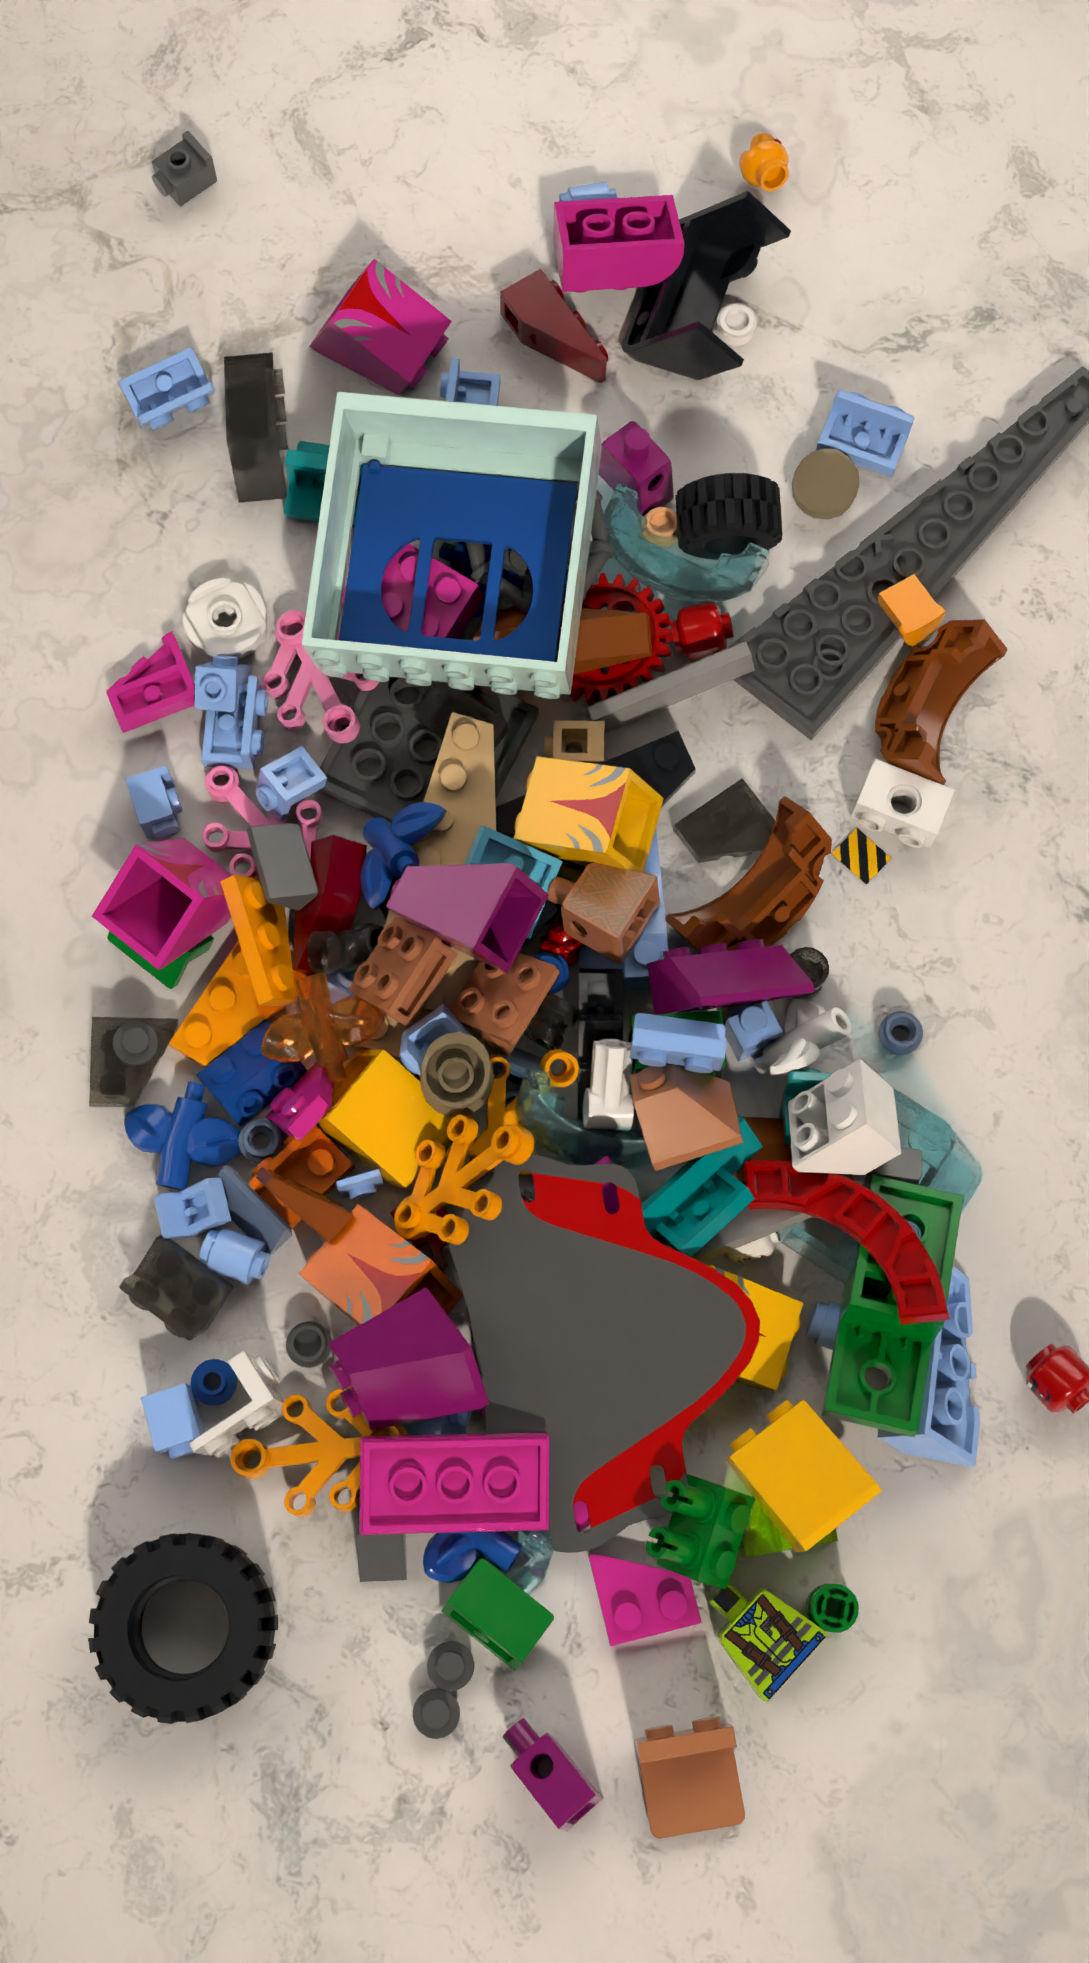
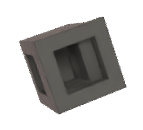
[151,131,217,207]

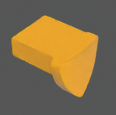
[877,574,946,647]

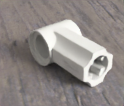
[583,1039,634,1130]

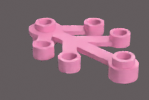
[262,610,379,743]
[202,765,323,879]

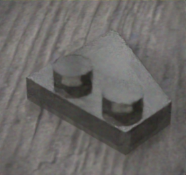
[673,778,775,863]

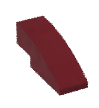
[292,835,367,977]

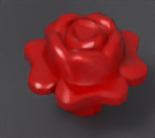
[540,921,585,966]

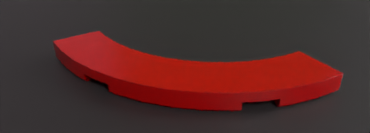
[744,1160,950,1325]

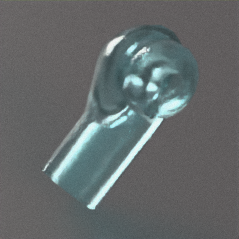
[511,1530,555,1595]

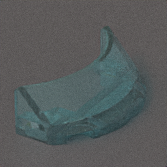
[603,483,769,604]
[515,1068,652,1169]

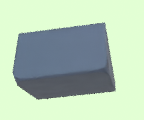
[494,1047,542,1087]

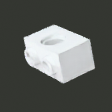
[851,759,955,849]

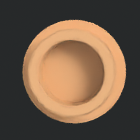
[641,507,678,548]

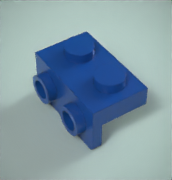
[196,1020,307,1126]

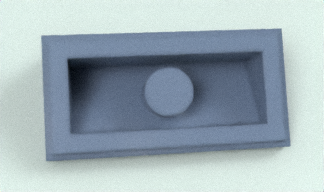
[217,1165,292,1255]

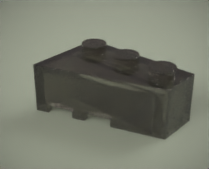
[224,352,289,503]

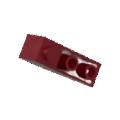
[500,269,608,383]

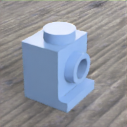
[125,765,183,839]
[723,1000,783,1062]

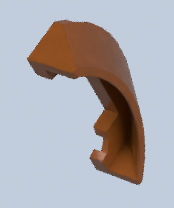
[875,619,1008,785]
[665,796,832,954]

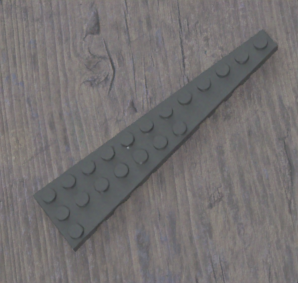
[728,366,1089,740]

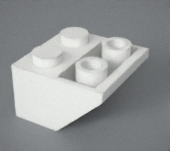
[788,1059,902,1175]

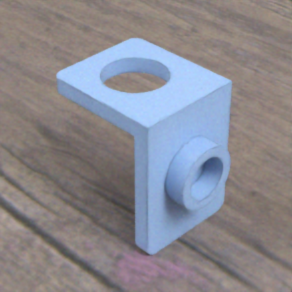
[336,1146,384,1200]

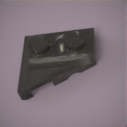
[89,1017,178,1108]

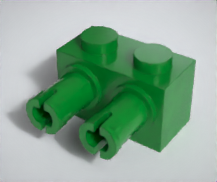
[646,1474,755,1589]

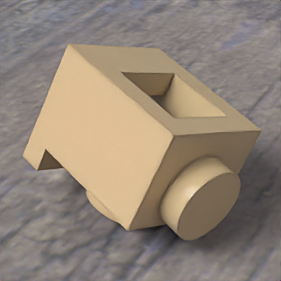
[544,720,605,764]

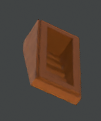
[256,1167,353,1242]

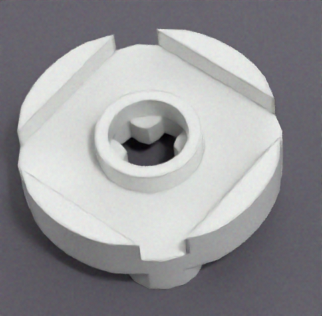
[183,578,268,661]

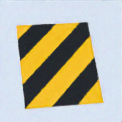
[832,828,892,885]

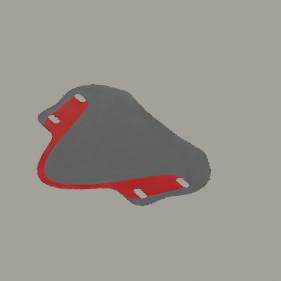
[449,1153,760,1553]

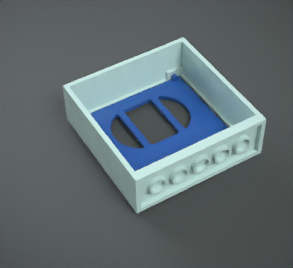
[302,392,602,699]

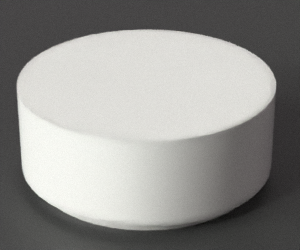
[716,303,757,346]

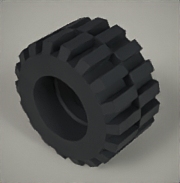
[675,473,783,560]

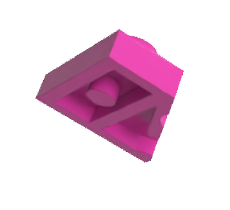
[106,631,195,733]
[265,1055,336,1141]
[588,1554,702,1646]

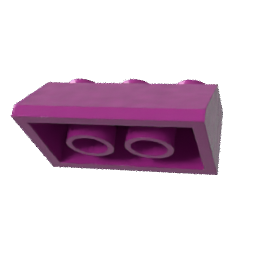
[647,939,815,1015]

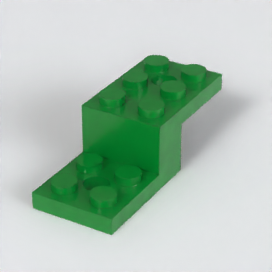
[821,1175,963,1437]

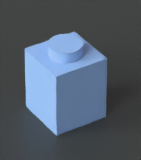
[141,1383,205,1459]

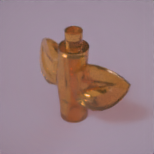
[261,973,385,1083]

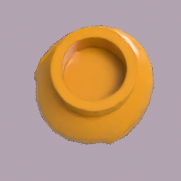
[739,133,789,191]

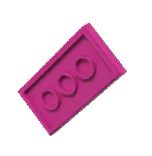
[359,1433,549,1535]

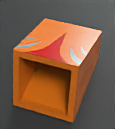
[299,1204,464,1326]

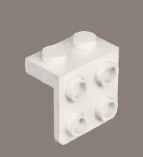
[189,1351,284,1458]

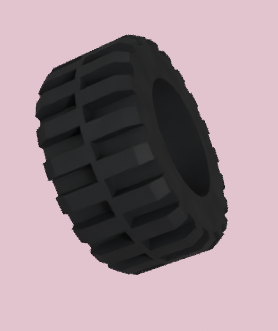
[88,1533,278,1724]

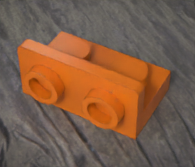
[248,1125,356,1230]

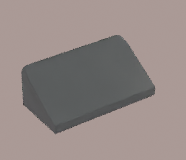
[247,823,318,911]

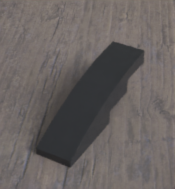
[577,968,624,1154]

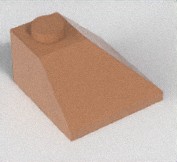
[629,1064,744,1171]

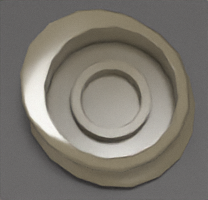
[792,449,860,520]
[420,1032,494,1117]

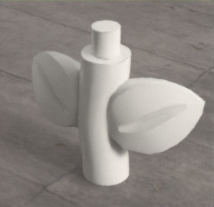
[754,998,852,1076]

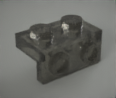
[119,1235,234,1341]

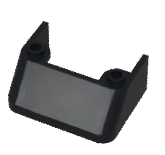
[622,191,791,380]

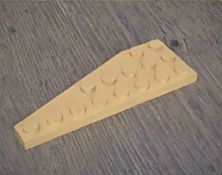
[348,712,496,1059]

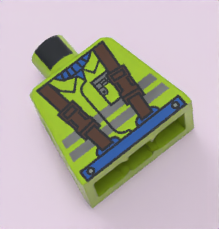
[709,1582,828,1703]

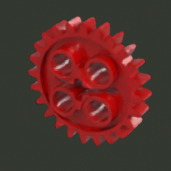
[563,573,673,706]

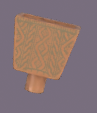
[548,863,660,965]

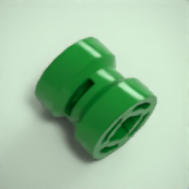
[806,1584,859,1633]

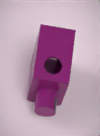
[599,421,674,521]
[502,1718,603,1831]

